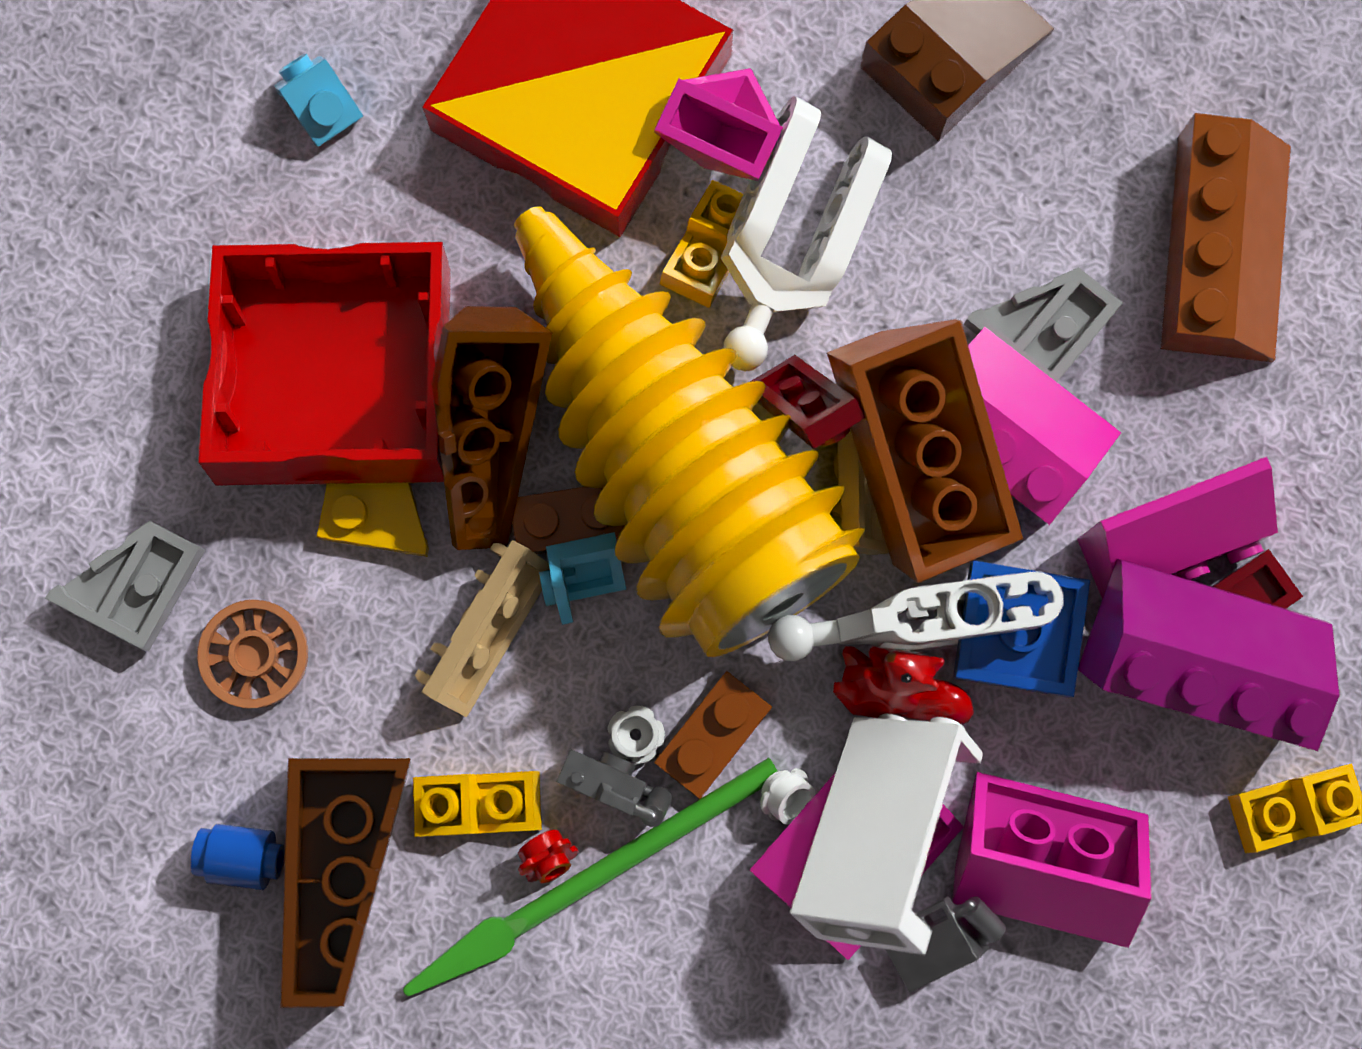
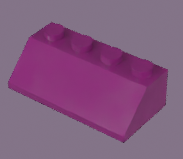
[1078,558,1340,751]

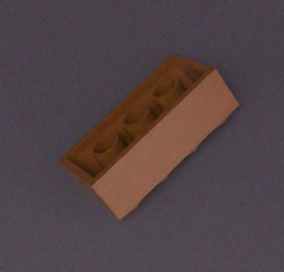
[1160,113,1291,362]
[827,319,1023,583]

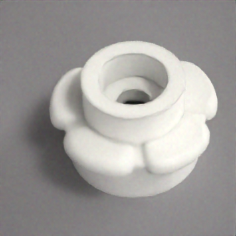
[608,706,665,764]
[760,768,816,825]

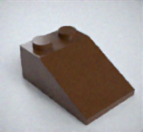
[860,0,1054,142]

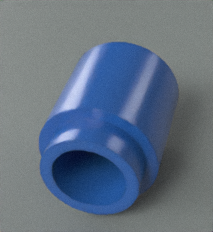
[191,824,285,890]

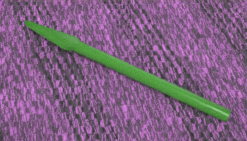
[404,757,778,996]

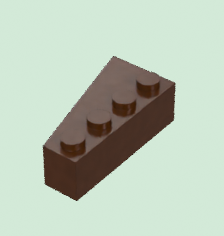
[281,758,411,1008]

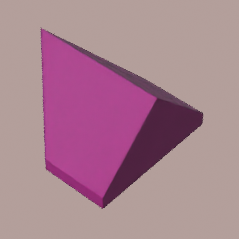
[654,68,783,181]

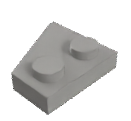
[963,267,1123,382]
[45,521,205,652]

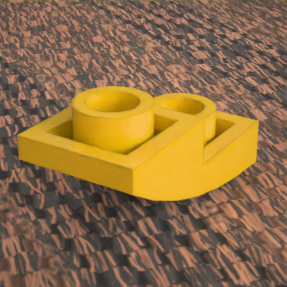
[659,179,744,308]
[1227,763,1362,853]
[413,771,542,837]

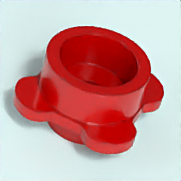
[518,830,579,883]

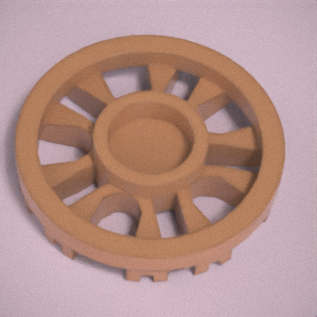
[197,600,308,709]

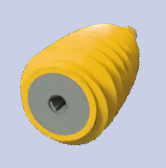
[514,206,865,657]

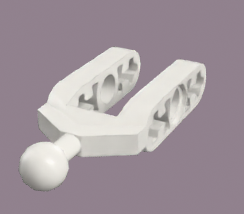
[721,96,892,371]
[768,572,1063,661]

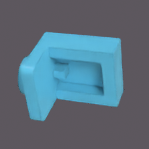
[274,54,363,147]
[539,532,627,625]

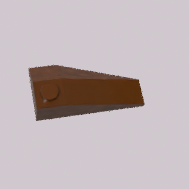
[432,306,552,550]

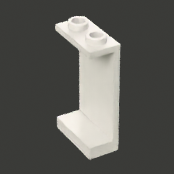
[790,714,983,955]

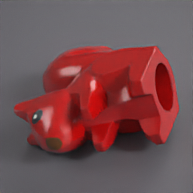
[833,646,974,725]

